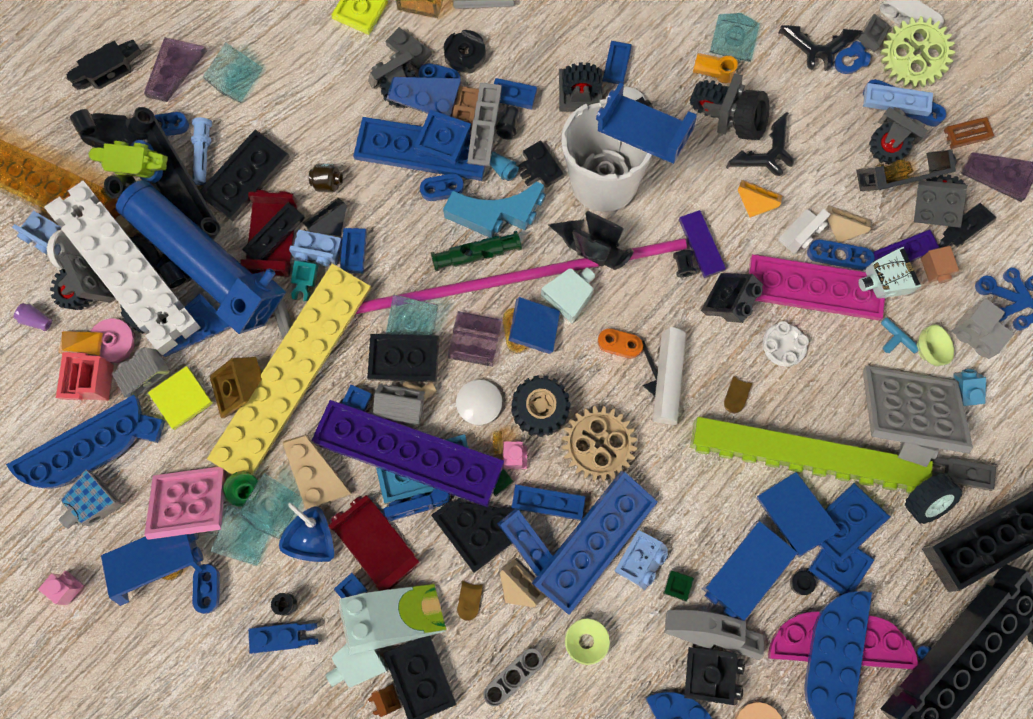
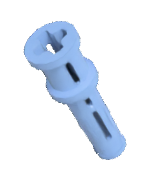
[191,117,212,185]

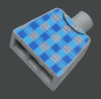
[59,470,123,529]

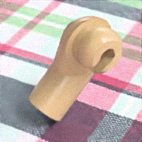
[401,381,437,399]

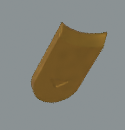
[724,375,752,414]
[457,581,483,621]

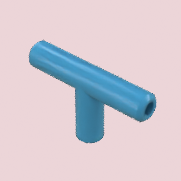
[881,317,919,353]

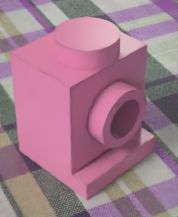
[503,442,527,469]
[38,571,84,605]

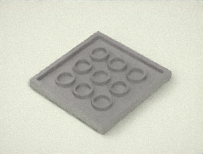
[863,365,973,454]

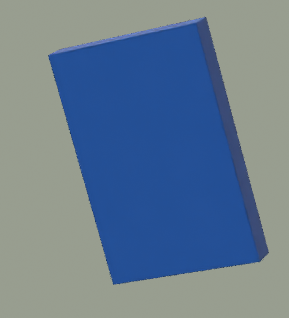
[756,472,840,558]
[819,483,891,566]

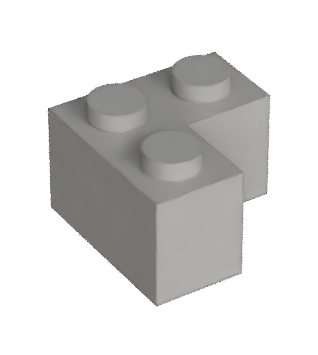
[951,298,1014,359]

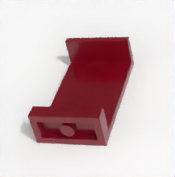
[240,190,298,277]
[328,495,422,591]

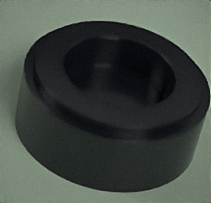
[790,571,816,595]

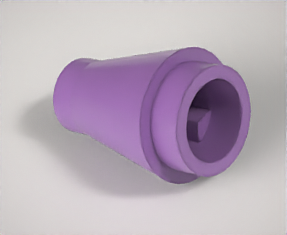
[14,303,52,331]

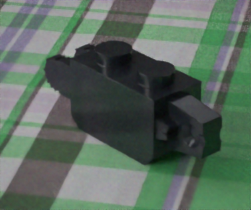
[66,40,142,90]

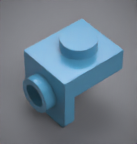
[953,369,986,406]

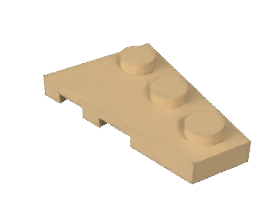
[283,434,351,509]

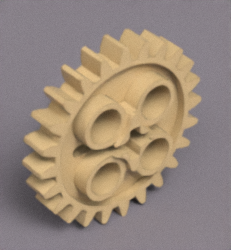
[561,406,637,483]

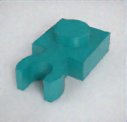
[291,261,319,302]

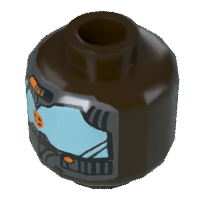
[308,163,343,193]

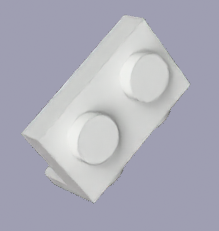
[778,209,830,254]

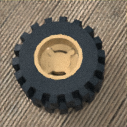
[511,375,571,437]

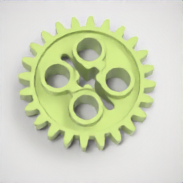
[880,16,955,89]

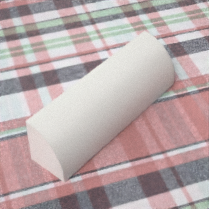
[653,327,686,425]

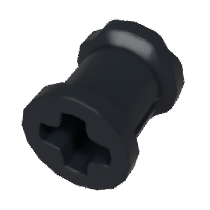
[673,249,697,278]
[271,593,298,616]

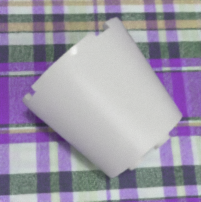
[562,99,652,212]

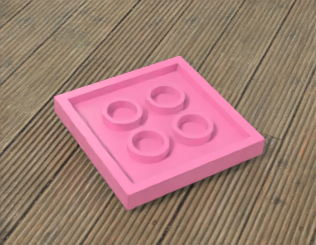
[145,467,226,540]

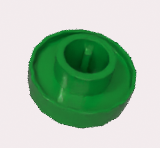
[223,471,260,507]

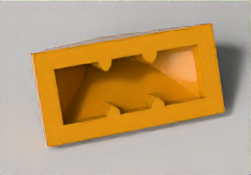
[738,180,783,217]
[59,331,103,356]

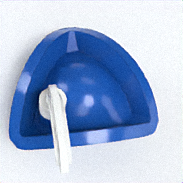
[279,502,334,562]

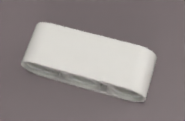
[880,0,944,40]

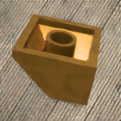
[209,357,262,418]

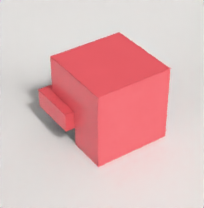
[56,352,114,401]

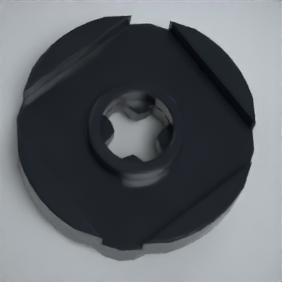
[443,30,486,74]

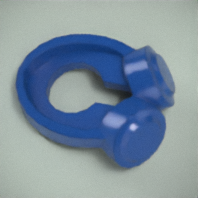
[834,41,871,74]

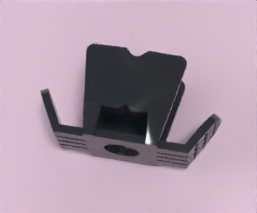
[562,211,634,270]

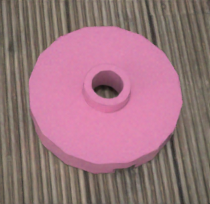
[90,318,135,363]

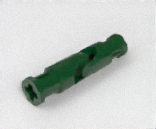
[431,231,522,272]

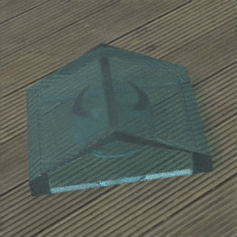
[709,13,760,62]
[203,43,263,103]
[386,294,438,335]
[238,473,302,539]
[211,505,274,566]

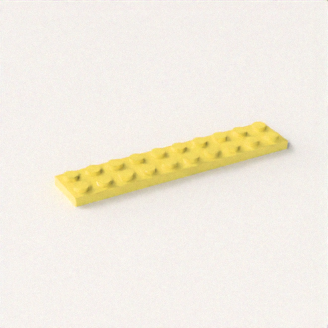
[207,264,371,475]

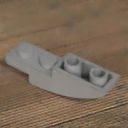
[664,610,764,660]

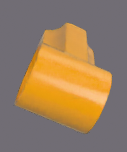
[693,53,738,84]

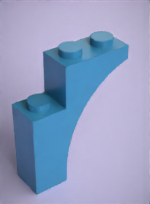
[443,181,546,238]

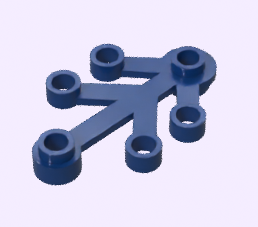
[975,268,1033,331]

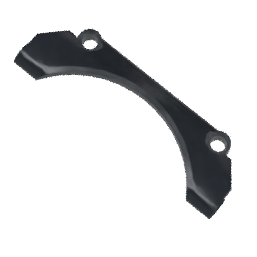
[70,107,221,289]

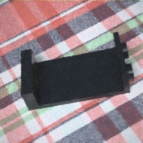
[856,149,956,191]

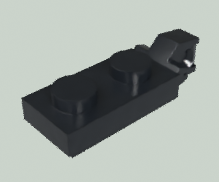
[938,203,997,248]

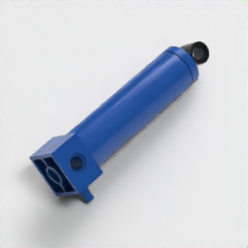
[104,175,286,334]

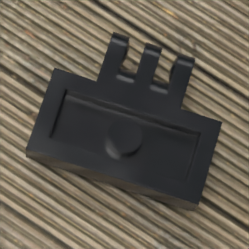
[517,140,564,188]

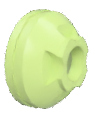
[917,325,954,366]
[565,619,610,665]

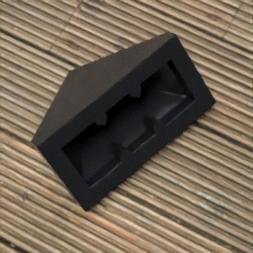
[303,197,347,236]

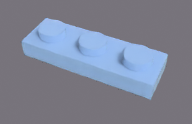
[863,83,933,116]

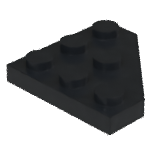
[431,501,514,573]

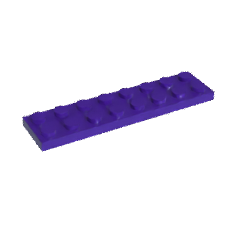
[312,400,504,507]

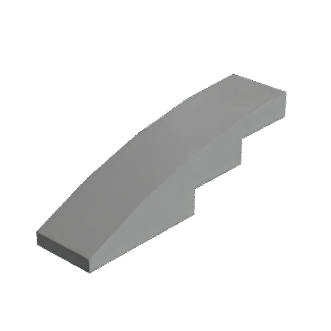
[467,83,502,167]

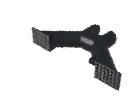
[778,25,862,71]
[726,112,794,176]

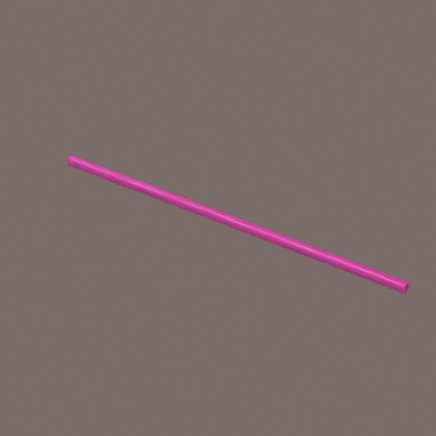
[355,238,687,315]

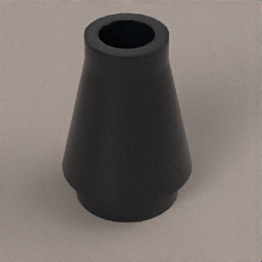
[496,106,519,140]

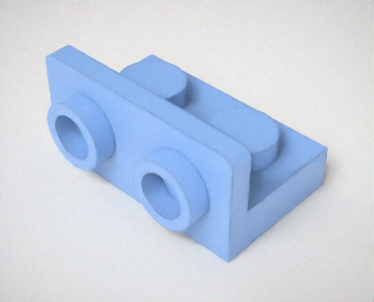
[12,211,61,255]
[289,229,342,266]
[615,530,668,590]

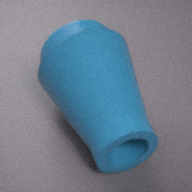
[490,151,519,181]

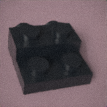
[701,273,763,323]
[684,647,745,705]

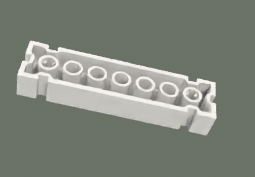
[44,181,201,355]

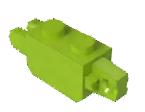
[88,141,167,178]

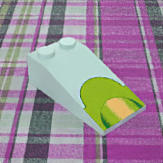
[339,584,447,656]

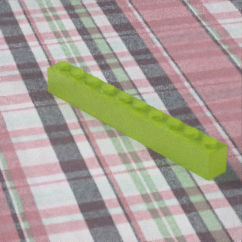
[690,417,933,494]

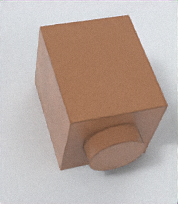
[921,246,959,284]

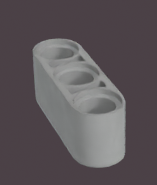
[483,648,543,706]

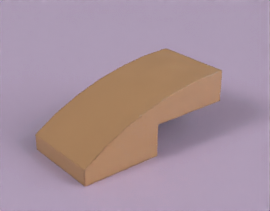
[452,86,479,131]

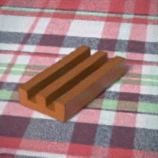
[944,117,995,149]

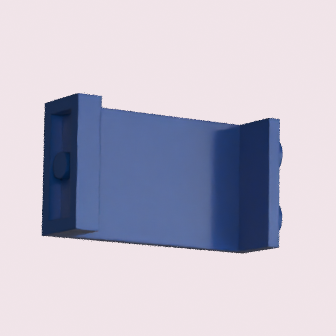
[596,83,697,164]
[702,521,798,621]
[101,533,204,606]

